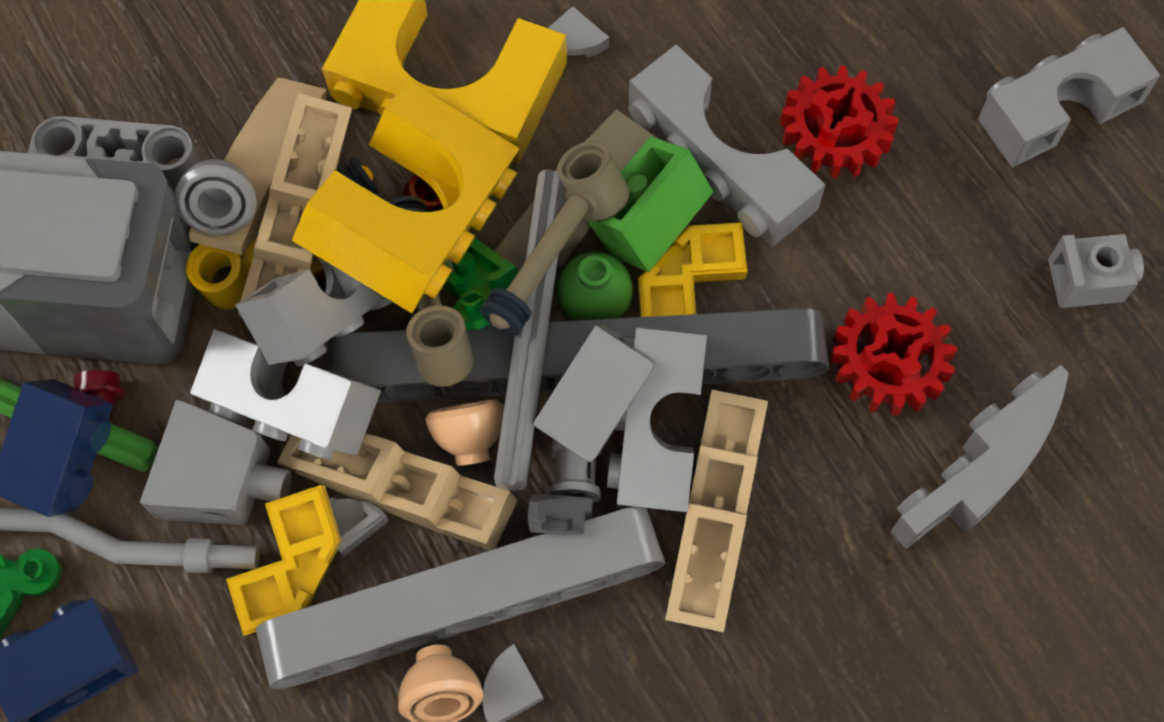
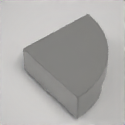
[548,6,609,57]
[329,498,389,557]
[483,644,544,722]

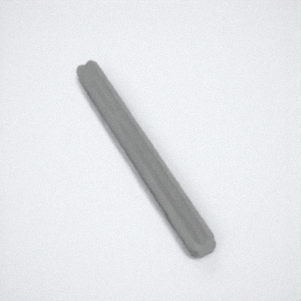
[494,169,566,491]

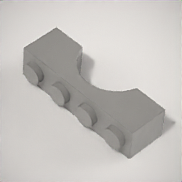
[628,44,826,248]

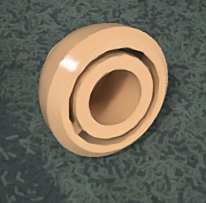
[425,400,504,466]
[398,645,484,722]

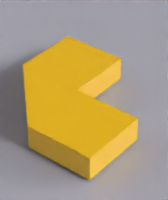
[638,222,747,317]
[226,485,342,636]

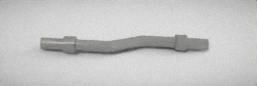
[0,507,260,574]

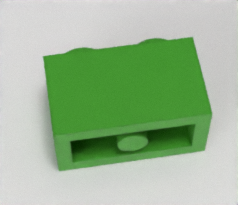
[586,136,713,272]

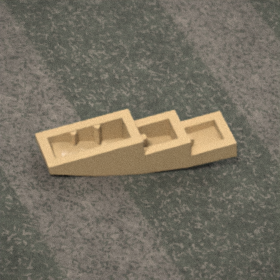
[189,77,327,255]
[238,93,352,317]
[665,390,768,632]
[277,433,517,551]

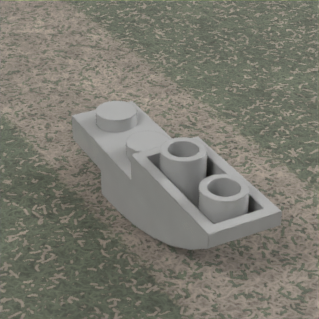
[891,365,1069,549]

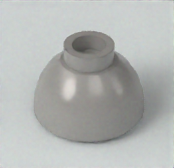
[175,159,257,236]

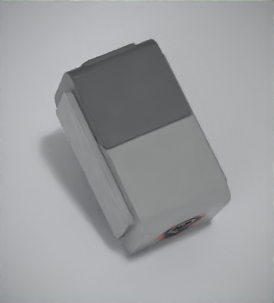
[0,116,202,364]

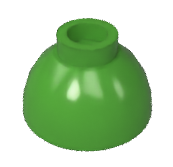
[557,252,633,321]

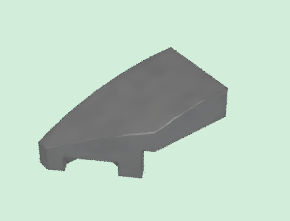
[528,494,593,535]

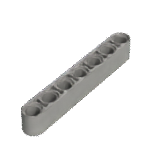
[256,506,666,689]

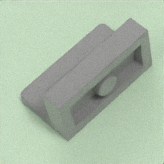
[532,325,655,462]

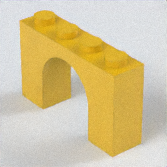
[322,0,567,164]
[292,80,520,313]

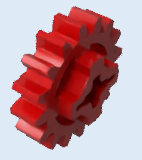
[780,65,899,178]
[830,293,957,416]

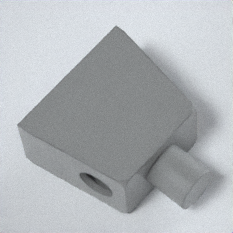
[140,400,292,525]

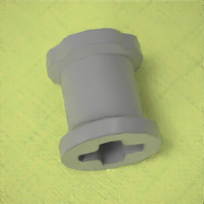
[549,439,602,503]

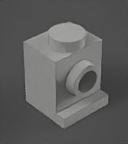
[1048,234,1144,308]

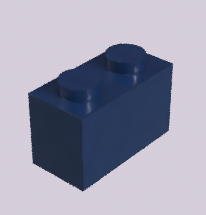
[0,379,113,517]
[0,598,140,722]

